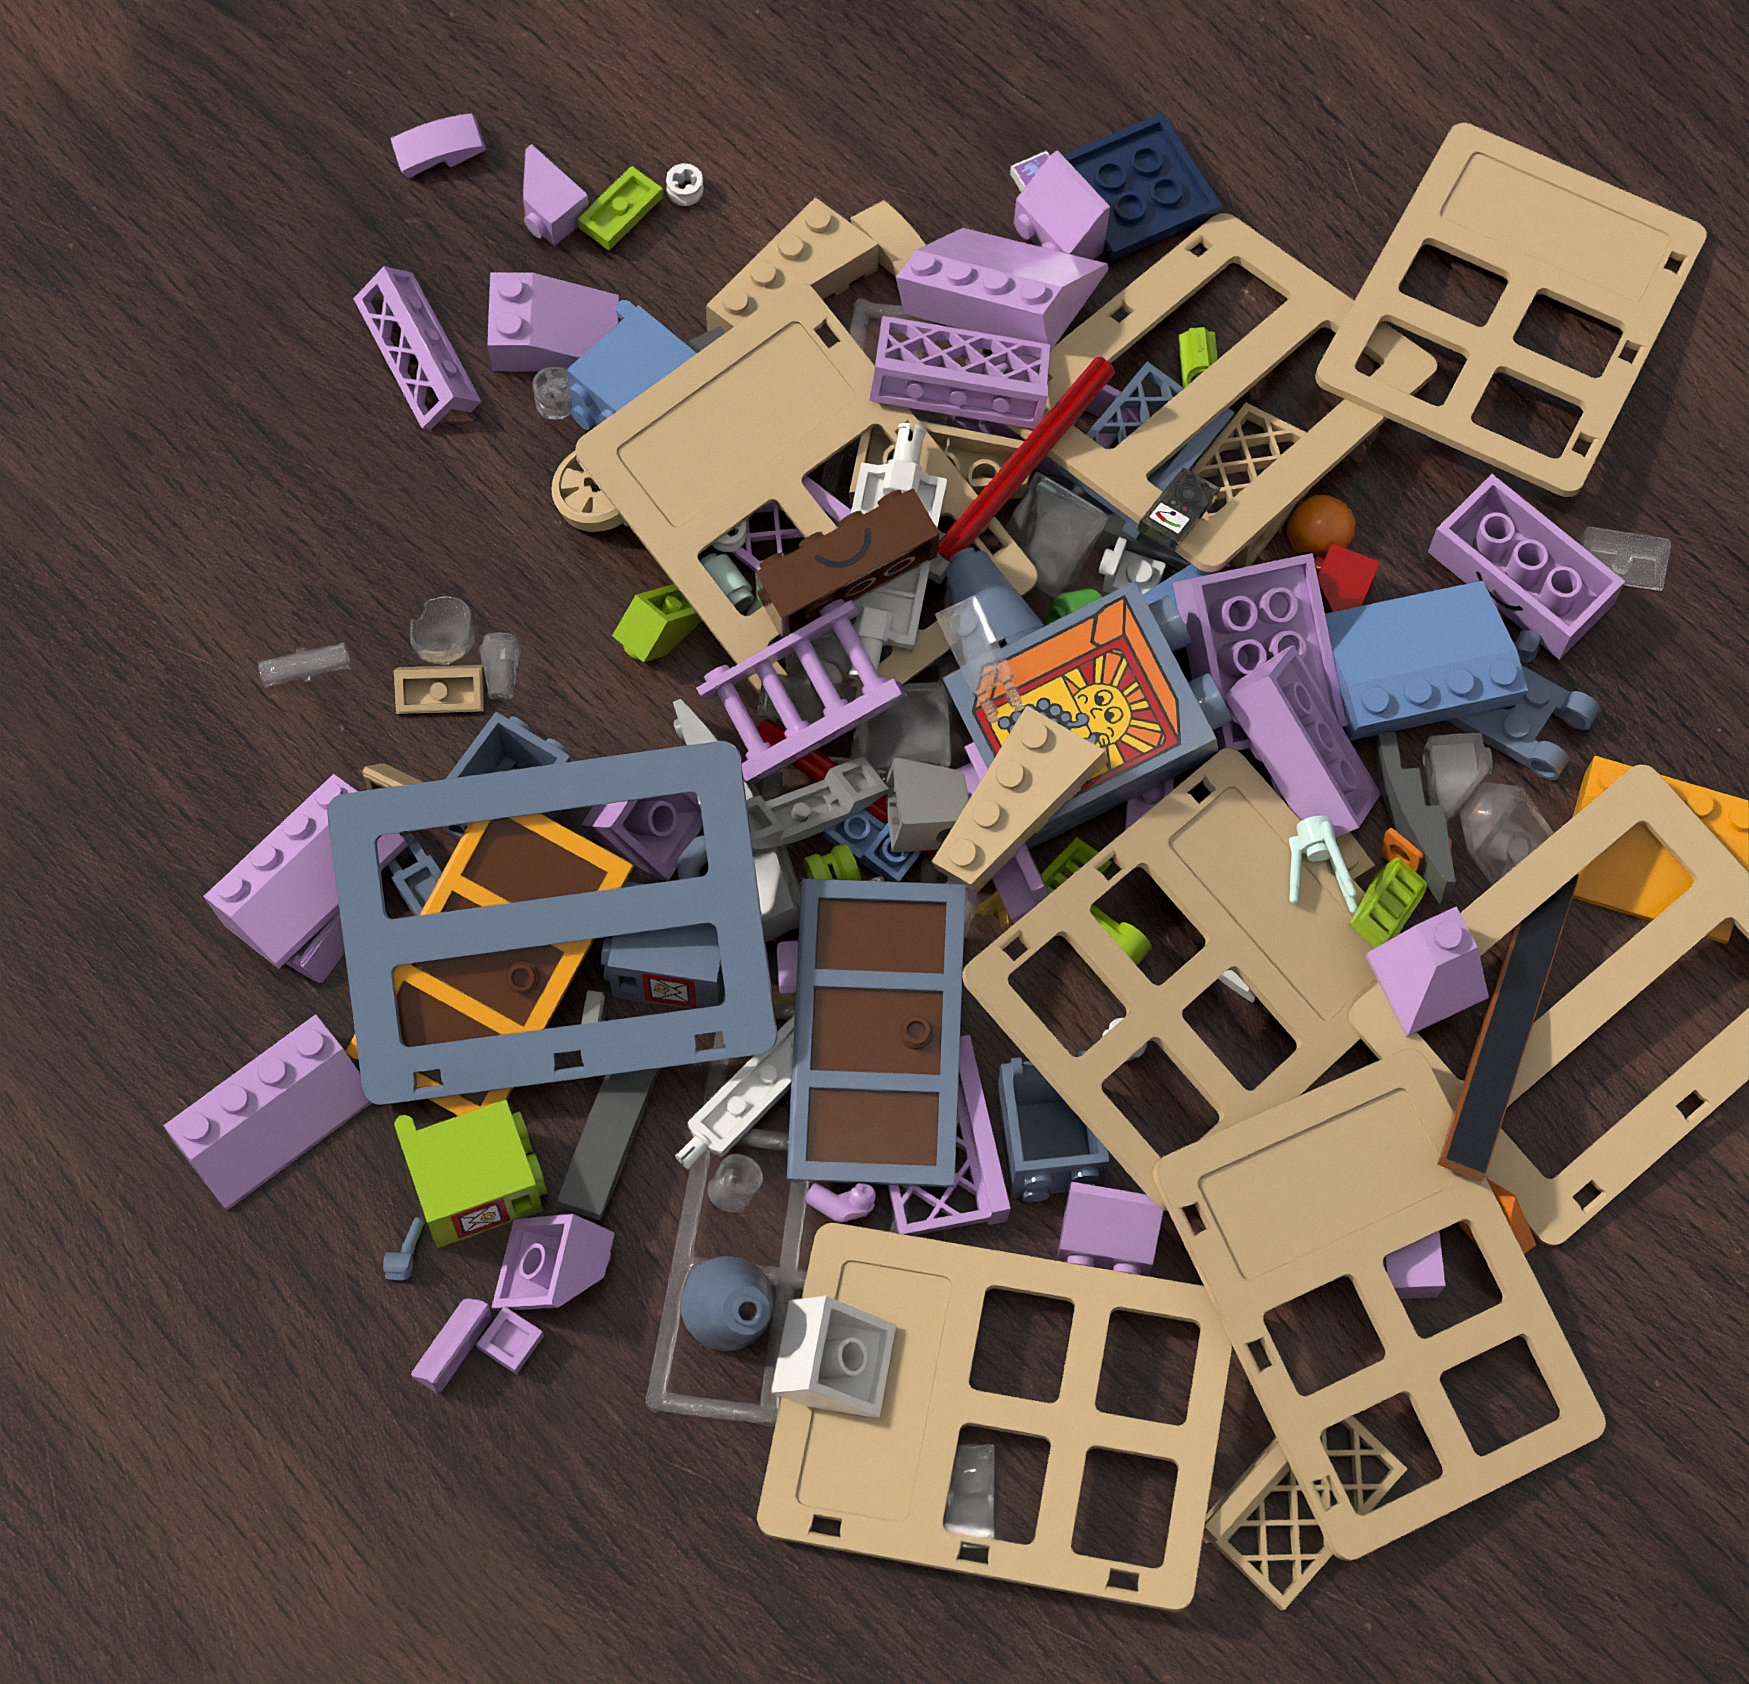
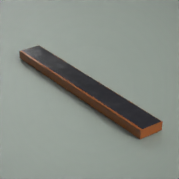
[1437,874,1580,1182]

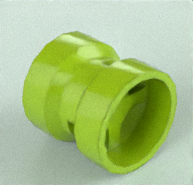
[803,843,861,881]

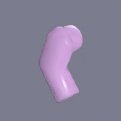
[804,1182,876,1222]

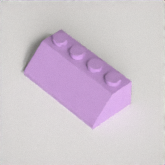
[1224,645,1381,838]
[203,774,408,969]
[163,1014,372,1211]

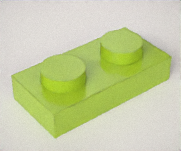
[577,166,663,251]

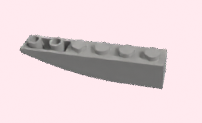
[673,699,801,942]

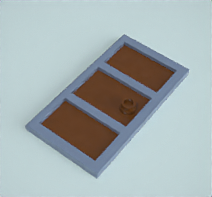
[787,878,966,1188]

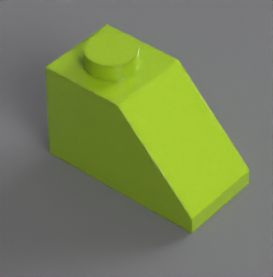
[612,584,702,662]

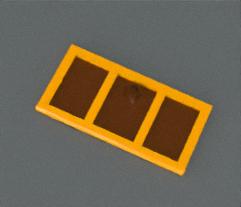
[345,813,635,1116]

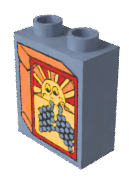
[942,581,1232,850]

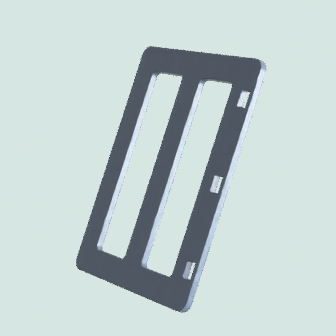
[327,741,778,1105]

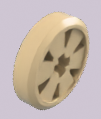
[552,450,625,532]

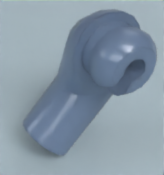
[677,835,708,880]

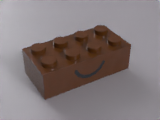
[755,488,940,639]

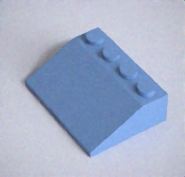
[1325,581,1528,741]

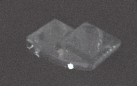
[945,1444,995,1548]

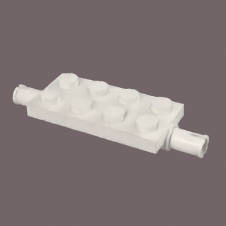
[828,423,947,681]

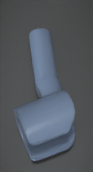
[1513,630,1541,663]
[383,1218,425,1280]

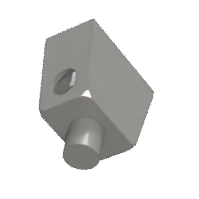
[885,758,971,852]

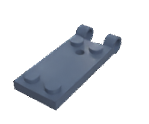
[1445,665,1601,780]

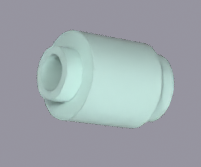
[700,553,754,614]

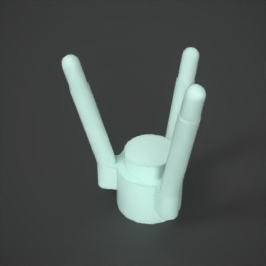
[1289,816,1358,914]

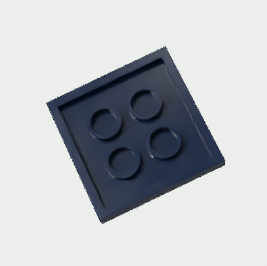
[1062,113,1222,261]

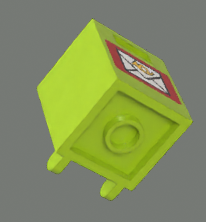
[395,1100,547,1248]

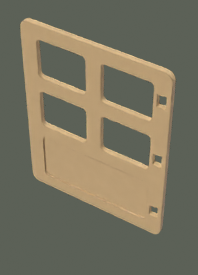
[1315,123,1707,497]
[576,283,1037,726]
[962,748,1401,1211]
[1153,1048,1606,1561]
[757,1223,1232,1612]

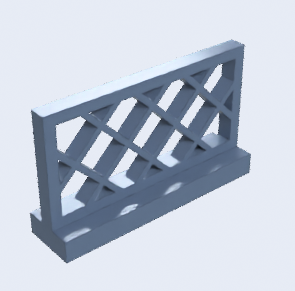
[1057,362,1234,540]

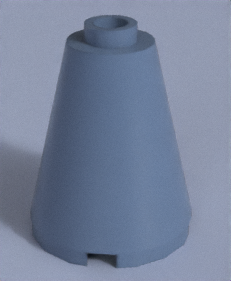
[946,547,1045,665]
[680,1256,774,1351]

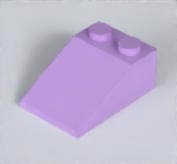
[487,273,619,371]

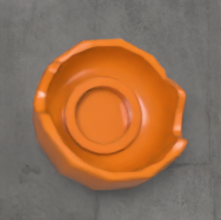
[1286,495,1356,558]

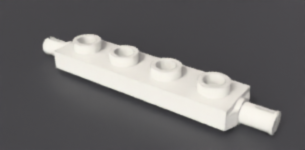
[675,1015,795,1169]

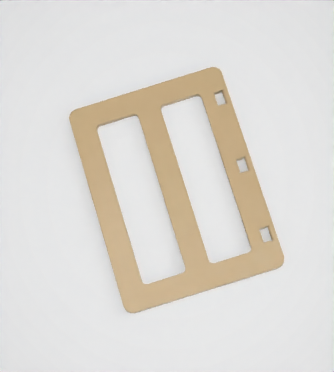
[1005,213,1437,573]
[1348,765,1749,1246]

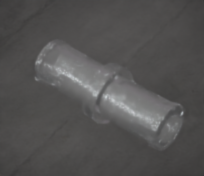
[258,641,351,688]

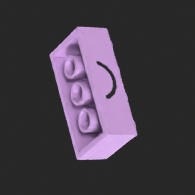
[1428,474,1625,660]

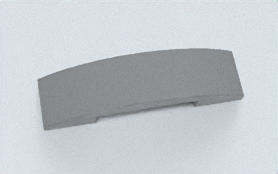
[746,756,889,849]

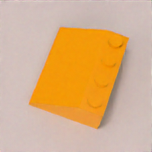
[1573,756,1749,944]

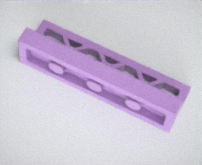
[353,266,482,430]
[956,742,1049,924]

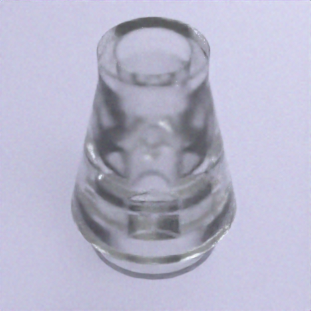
[479,633,522,700]

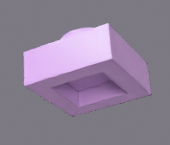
[476,1306,544,1375]

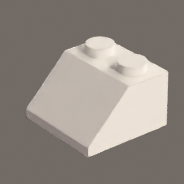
[771,1296,896,1417]

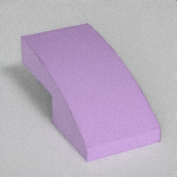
[391,113,486,179]

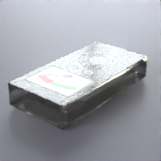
[1137,467,1220,552]

